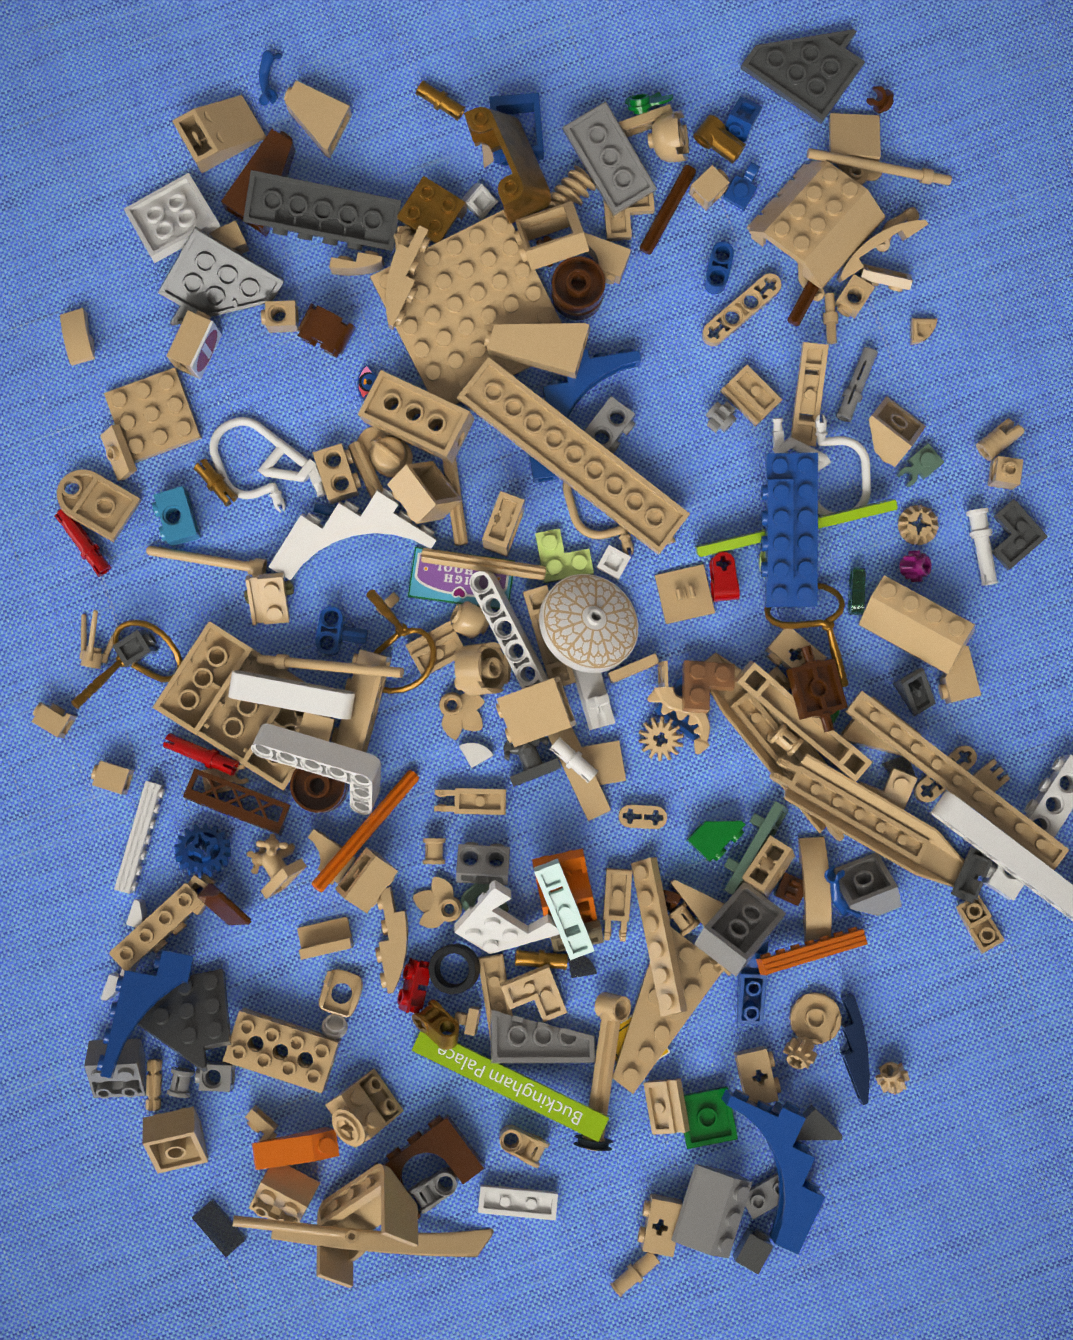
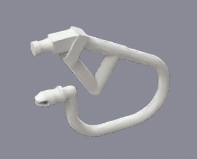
[772,414,871,516]
[209,417,326,513]

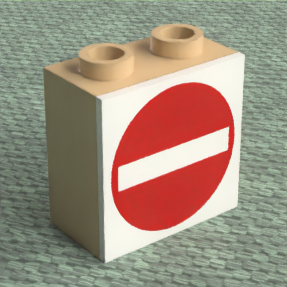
[167,311,222,379]

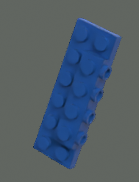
[761,452,818,607]

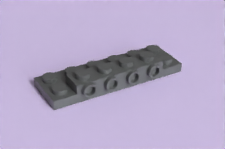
[243,170,401,251]

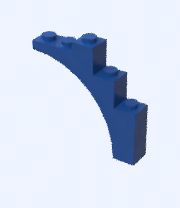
[528,348,641,484]
[721,1089,825,1254]

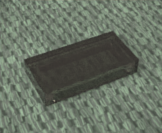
[192,1199,247,1257]

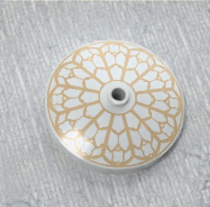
[539,574,638,673]

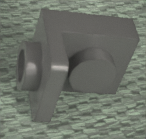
[113,629,158,667]

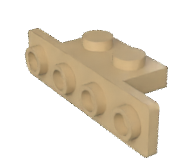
[109,883,203,971]

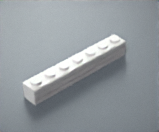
[114,781,165,894]

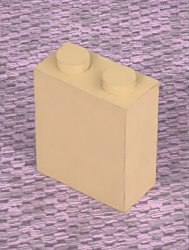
[496,676,577,747]

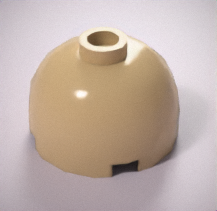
[648,110,689,162]

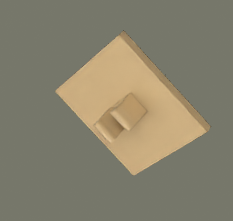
[654,564,715,624]

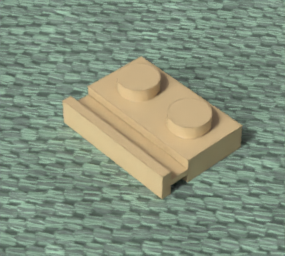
[720,365,782,427]
[245,573,290,625]
[405,621,464,675]
[643,1078,690,1135]

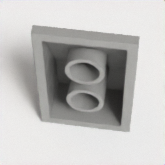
[694,881,786,976]

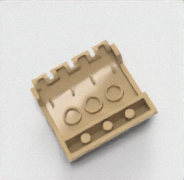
[747,161,885,290]

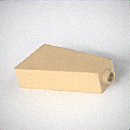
[484,323,590,379]

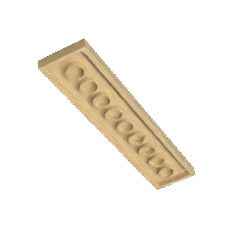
[457,357,690,555]

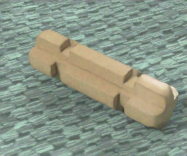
[146,1059,162,1111]

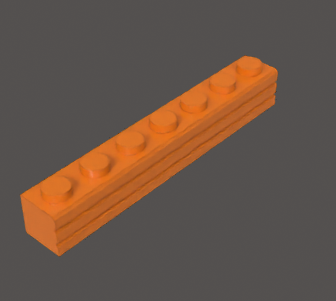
[756,926,868,975]

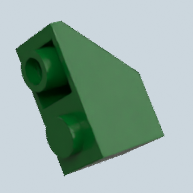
[686,821,746,862]

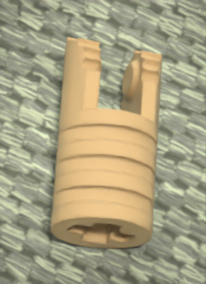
[976,418,1025,461]

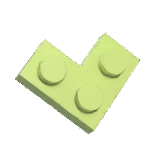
[535,529,594,584]

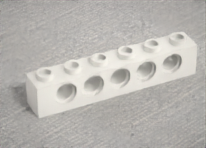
[982,754,1073,900]

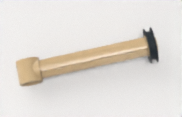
[573,992,631,1151]

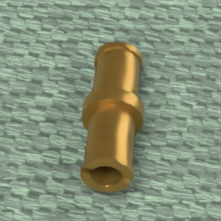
[415,80,466,121]
[194,458,238,507]
[515,949,568,970]

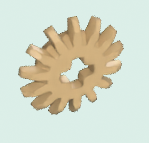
[638,716,684,761]

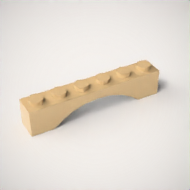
[734,661,873,782]

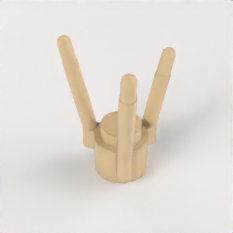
[79,610,113,669]

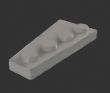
[490,1010,595,1063]

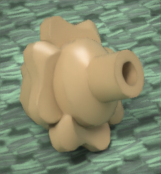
[394,224,416,249]

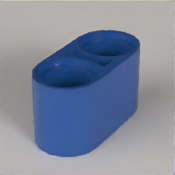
[704,242,734,294]

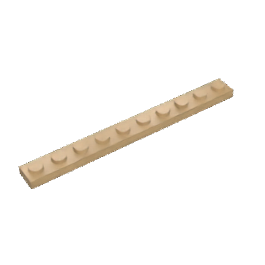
[845,691,1069,870]

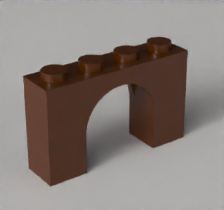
[365,1114,485,1219]

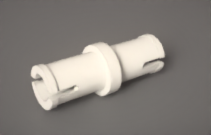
[549,737,598,783]

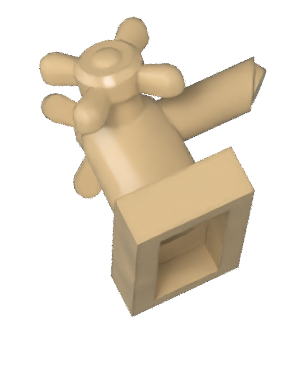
[246,834,307,899]

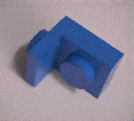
[725,96,762,142]

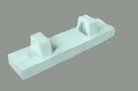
[533,859,595,960]

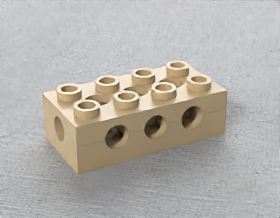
[358,370,475,464]
[223,1008,341,1093]

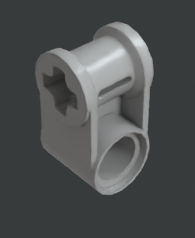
[408,1167,459,1214]

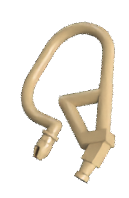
[563,481,676,555]

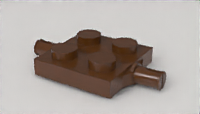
[786,645,848,733]

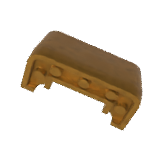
[464,107,551,224]

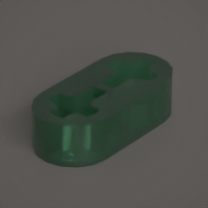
[848,567,866,615]

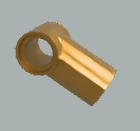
[693,115,746,164]

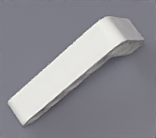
[251,724,381,815]

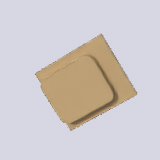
[582,740,626,785]

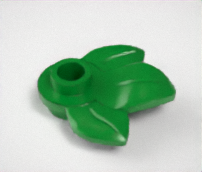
[625,92,673,114]

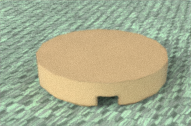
[789,992,842,1045]

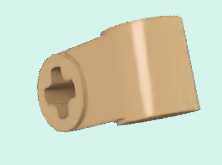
[499,1125,550,1168]

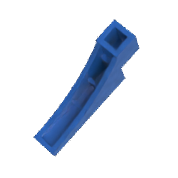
[97,950,194,1078]

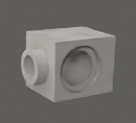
[195,1061,236,1092]

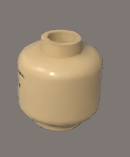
[450,601,489,639]

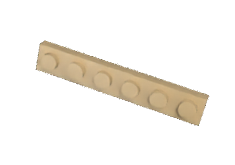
[631,857,687,1017]

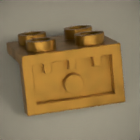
[397,176,467,243]

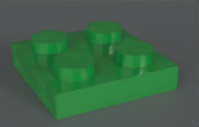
[684,1086,738,1149]

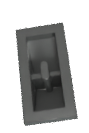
[893,667,936,717]
[796,1104,842,1140]

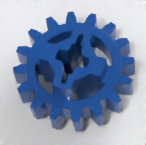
[174,823,231,878]

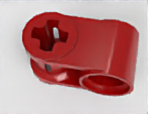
[709,552,740,602]

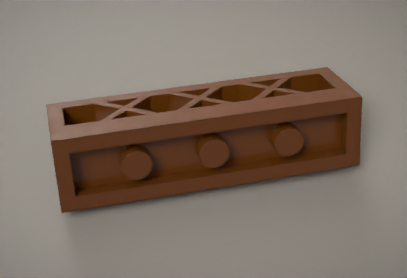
[183,768,291,836]

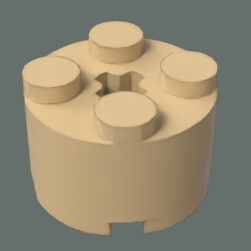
[454,642,511,696]

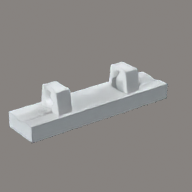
[572,668,615,731]

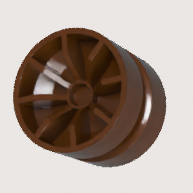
[551,256,605,320]
[290,768,349,813]

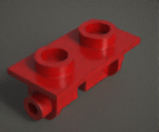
[397,958,430,1013]

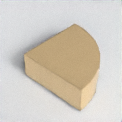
[910,318,937,345]

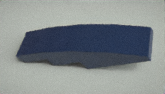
[840,993,870,1105]

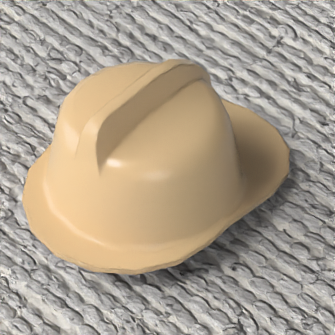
[357,426,413,478]

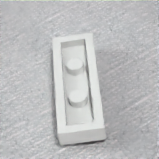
[478,1184,558,1220]

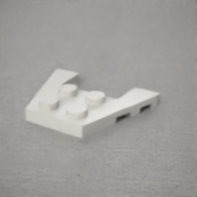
[454,880,559,954]

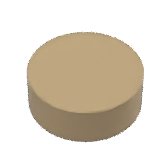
[376,592,400,615]

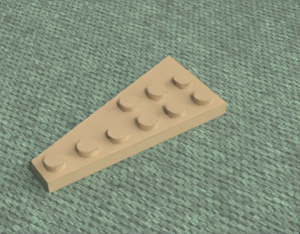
[612,927,720,1094]

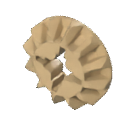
[898,505,939,545]
[332,1106,369,1147]

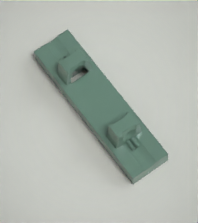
[724,801,789,895]

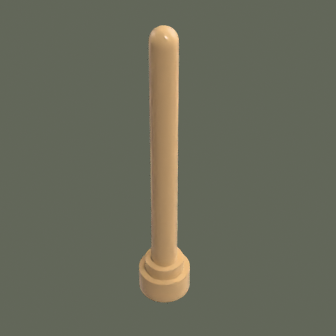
[146,546,267,577]

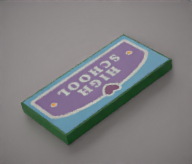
[408,547,515,610]

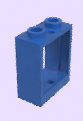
[489,93,544,166]

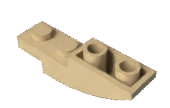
[386,225,431,330]
[375,886,408,994]

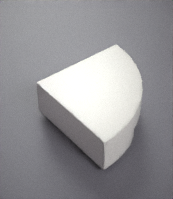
[459,743,494,768]

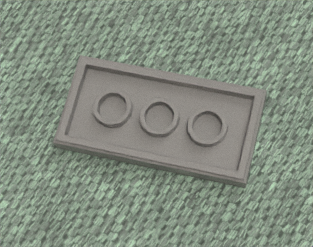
[562,101,657,216]

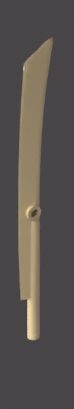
[232,1215,494,1257]

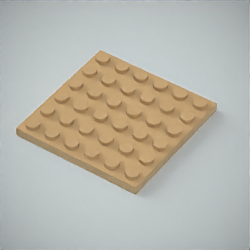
[370,210,562,405]

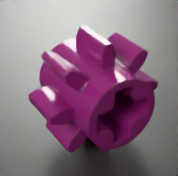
[899,550,932,582]

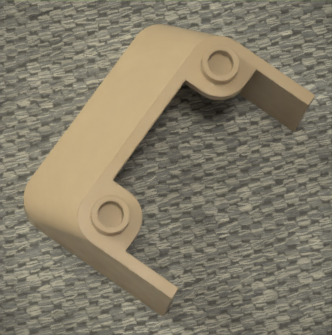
[316,1164,418,1288]

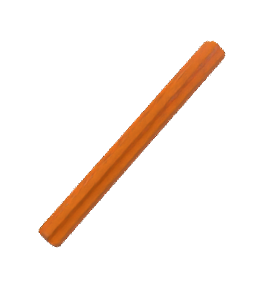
[312,770,419,892]

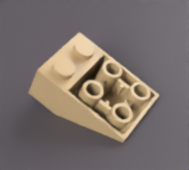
[172,95,266,173]

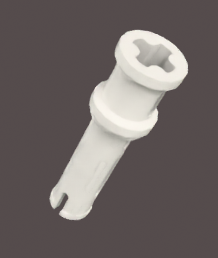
[965,508,998,586]

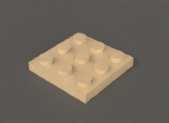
[104,367,202,463]

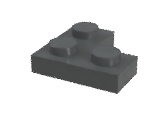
[992,499,1048,571]

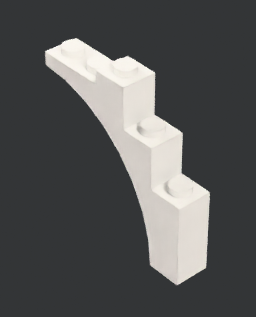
[269,488,437,580]

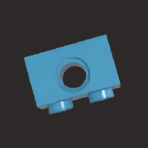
[152,486,201,547]

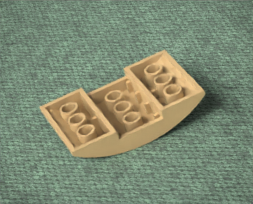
[152,621,331,791]

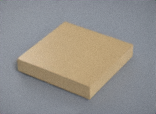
[829,113,881,161]

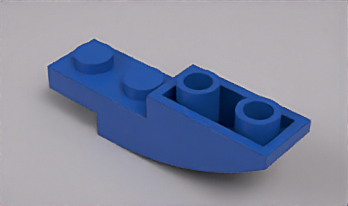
[737,937,769,1025]

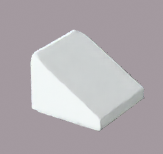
[461,183,498,220]

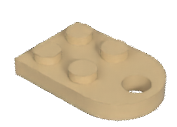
[57,470,141,543]

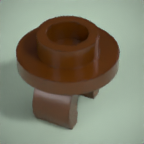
[866,86,894,114]

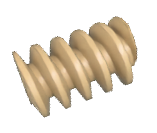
[545,165,596,210]

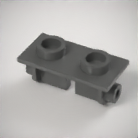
[951,847,993,904]

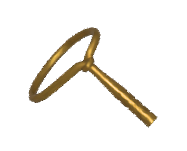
[764,583,849,687]
[367,589,436,694]
[71,619,183,709]

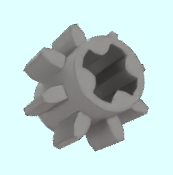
[706,401,737,433]

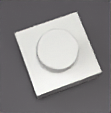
[597,545,631,580]

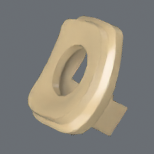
[318,969,363,1017]

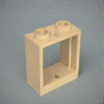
[514,201,589,271]
[482,491,525,557]

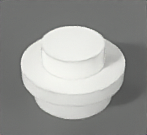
[322,1014,348,1039]

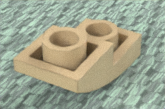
[329,251,384,276]
[60,308,95,366]
[956,895,1005,954]

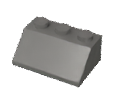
[671,1164,752,1258]

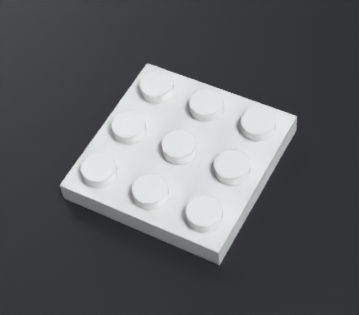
[124,173,221,263]

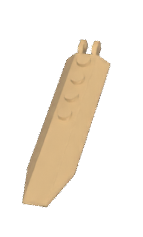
[704,652,844,841]
[769,754,964,887]

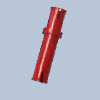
[54,509,112,577]
[163,733,239,776]

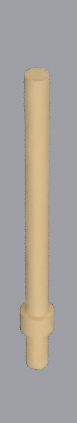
[807,148,952,186]
[257,654,404,678]

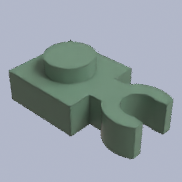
[897,443,944,487]

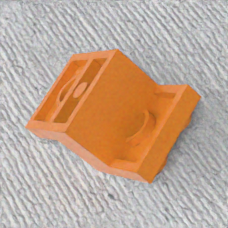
[532,848,597,938]

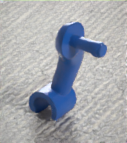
[259,50,282,106]
[824,865,862,918]

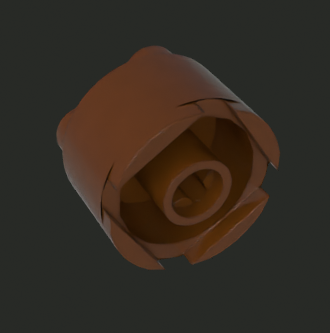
[297,303,356,358]

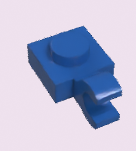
[723,162,760,211]

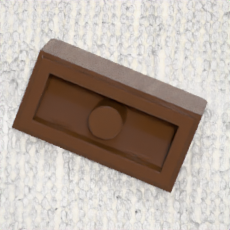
[197,883,252,925]

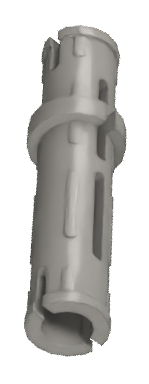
[836,347,878,422]

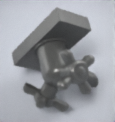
[503,737,561,787]

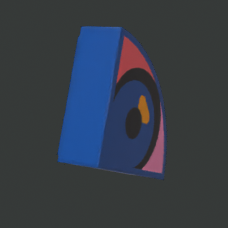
[357,364,377,401]

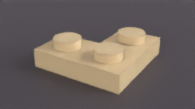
[603,193,655,241]
[858,767,918,810]
[500,964,567,1023]

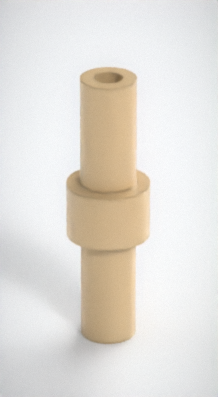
[823,293,838,344]

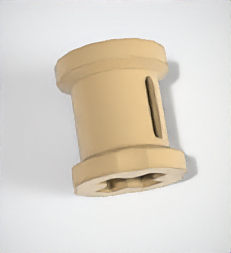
[769,723,804,757]
[423,838,446,864]
[668,902,701,936]

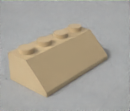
[859,575,975,675]
[331,649,392,753]

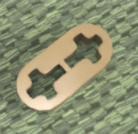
[618,805,667,829]

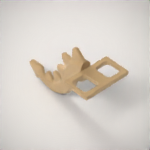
[647,661,710,755]

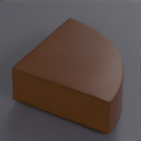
[663,890,681,911]

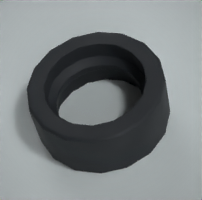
[428,943,480,994]

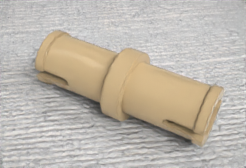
[610,1252,660,1297]

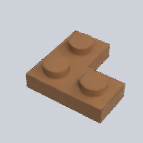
[682,660,735,713]

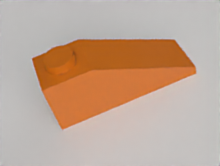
[252,1127,340,1170]

